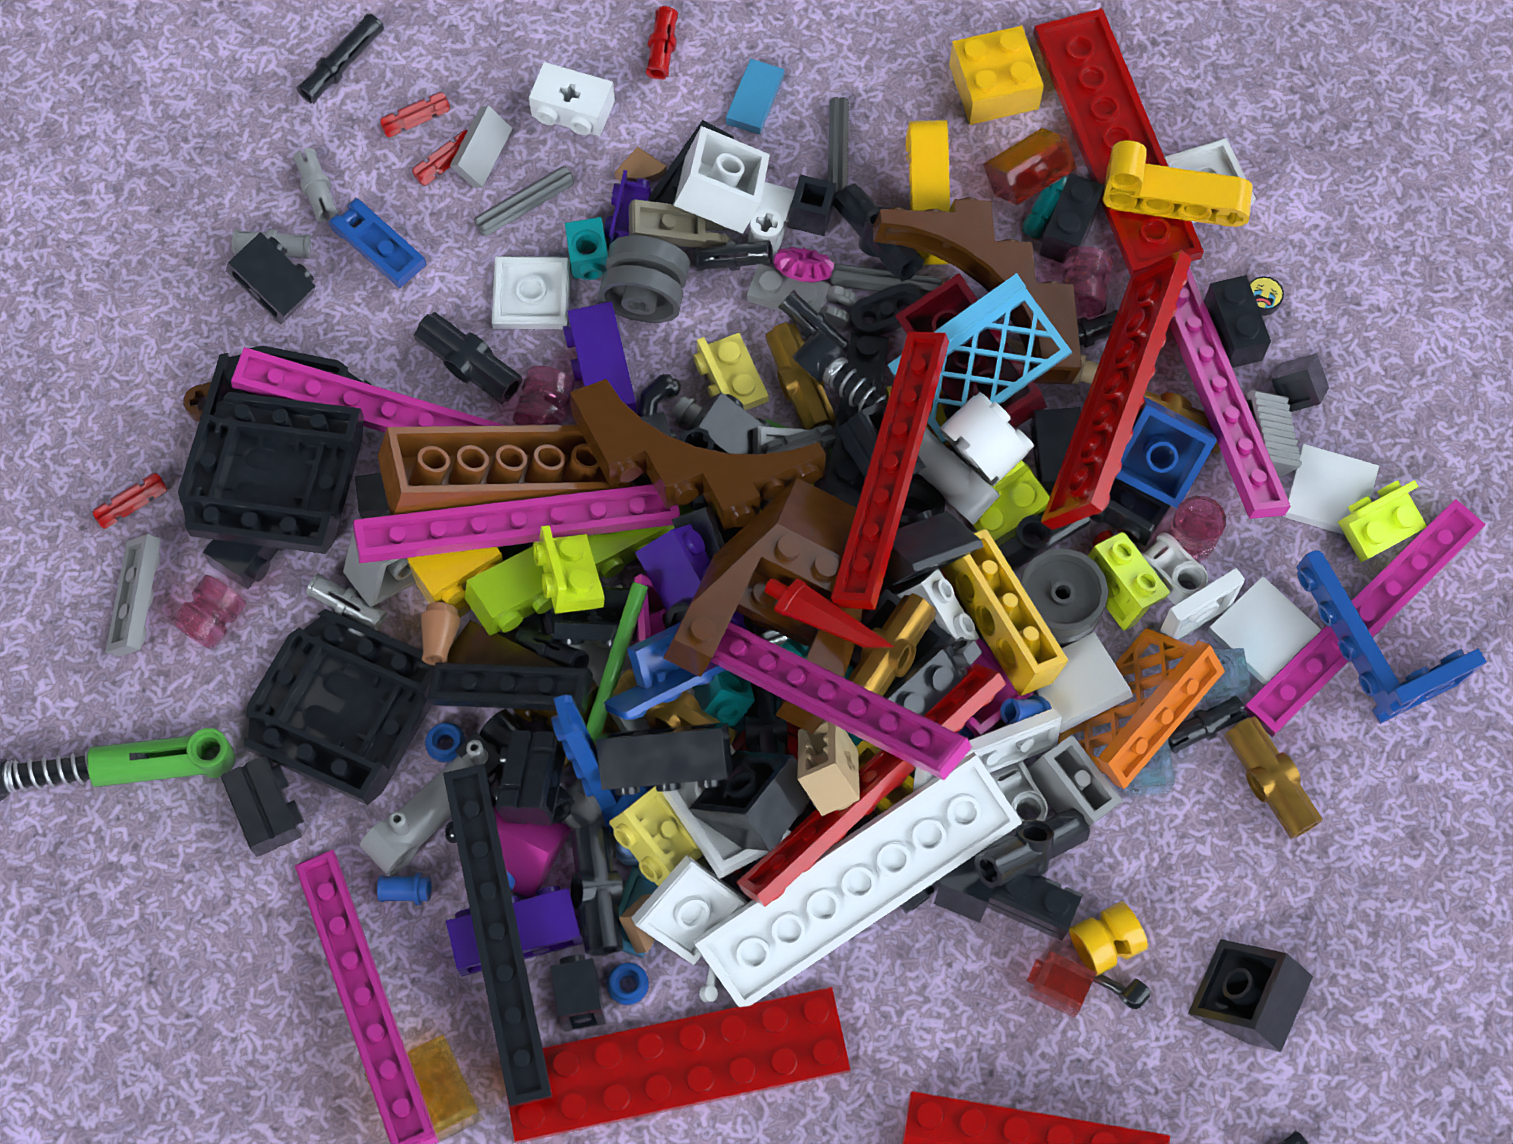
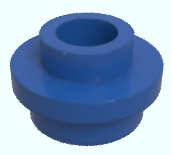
[425,722,466,763]
[607,963,649,1005]

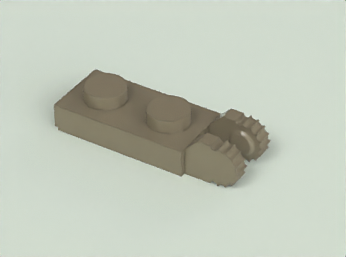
[629,199,731,248]

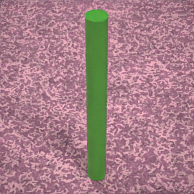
[586,582,648,744]

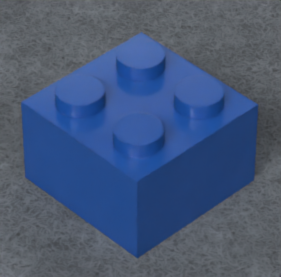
[1116,396,1217,509]

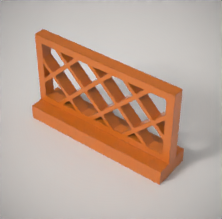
[1057,628,1225,789]

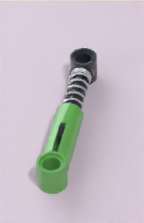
[0,728,236,801]

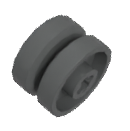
[598,235,691,323]
[1020,548,1109,649]

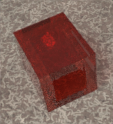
[1026,951,1096,1018]

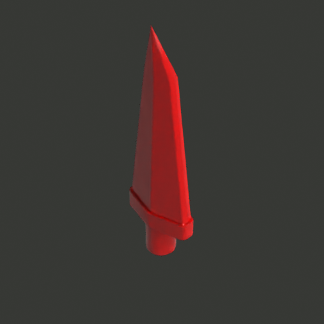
[764,578,894,648]

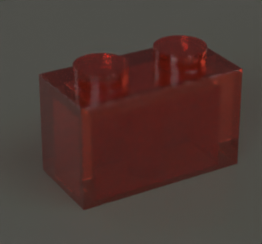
[983,127,1077,205]

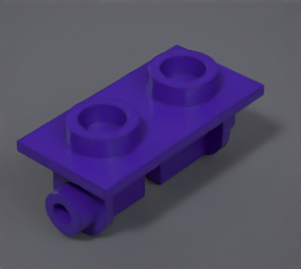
[604,170,652,244]

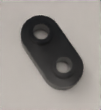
[850,284,923,336]

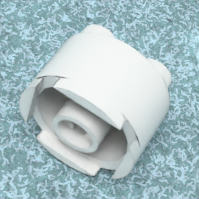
[939,392,1034,486]

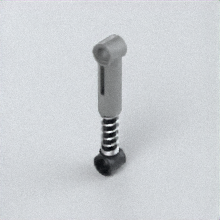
[792,328,1000,524]

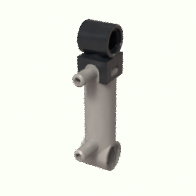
[360,709,529,876]

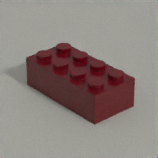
[895,273,1047,429]

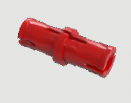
[646,6,678,80]

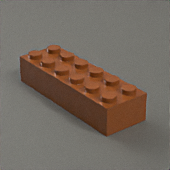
[377,425,633,515]

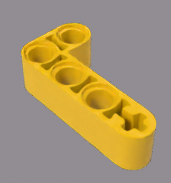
[906,120,950,265]
[1103,141,1253,227]

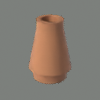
[421,602,461,666]

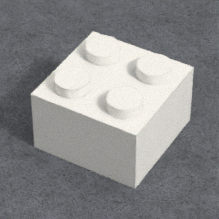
[674,126,770,234]

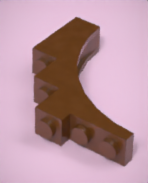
[873,197,1082,385]
[570,379,826,531]

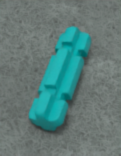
[1022,172,1068,239]

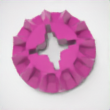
[774,246,834,282]

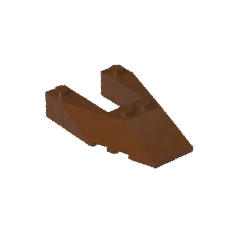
[663,478,862,734]

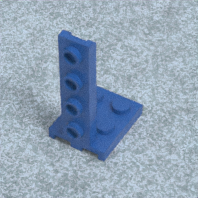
[1296,550,1487,724]
[551,695,655,834]

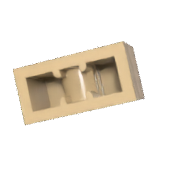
[798,720,860,816]

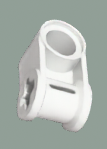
[748,182,795,254]
[1141,532,1208,605]
[989,761,1048,834]

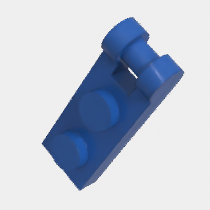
[328,198,427,289]

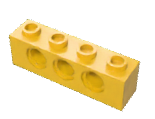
[941,529,1069,697]

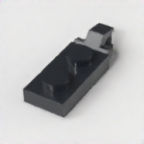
[882,637,982,716]

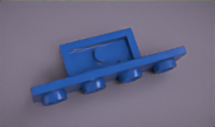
[604,623,726,720]

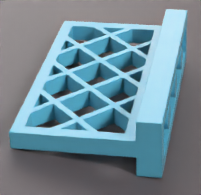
[888,273,1072,444]

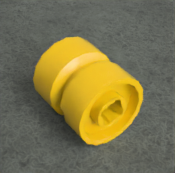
[1069,901,1148,976]

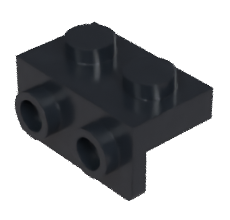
[1089,477,1171,547]
[551,587,637,646]

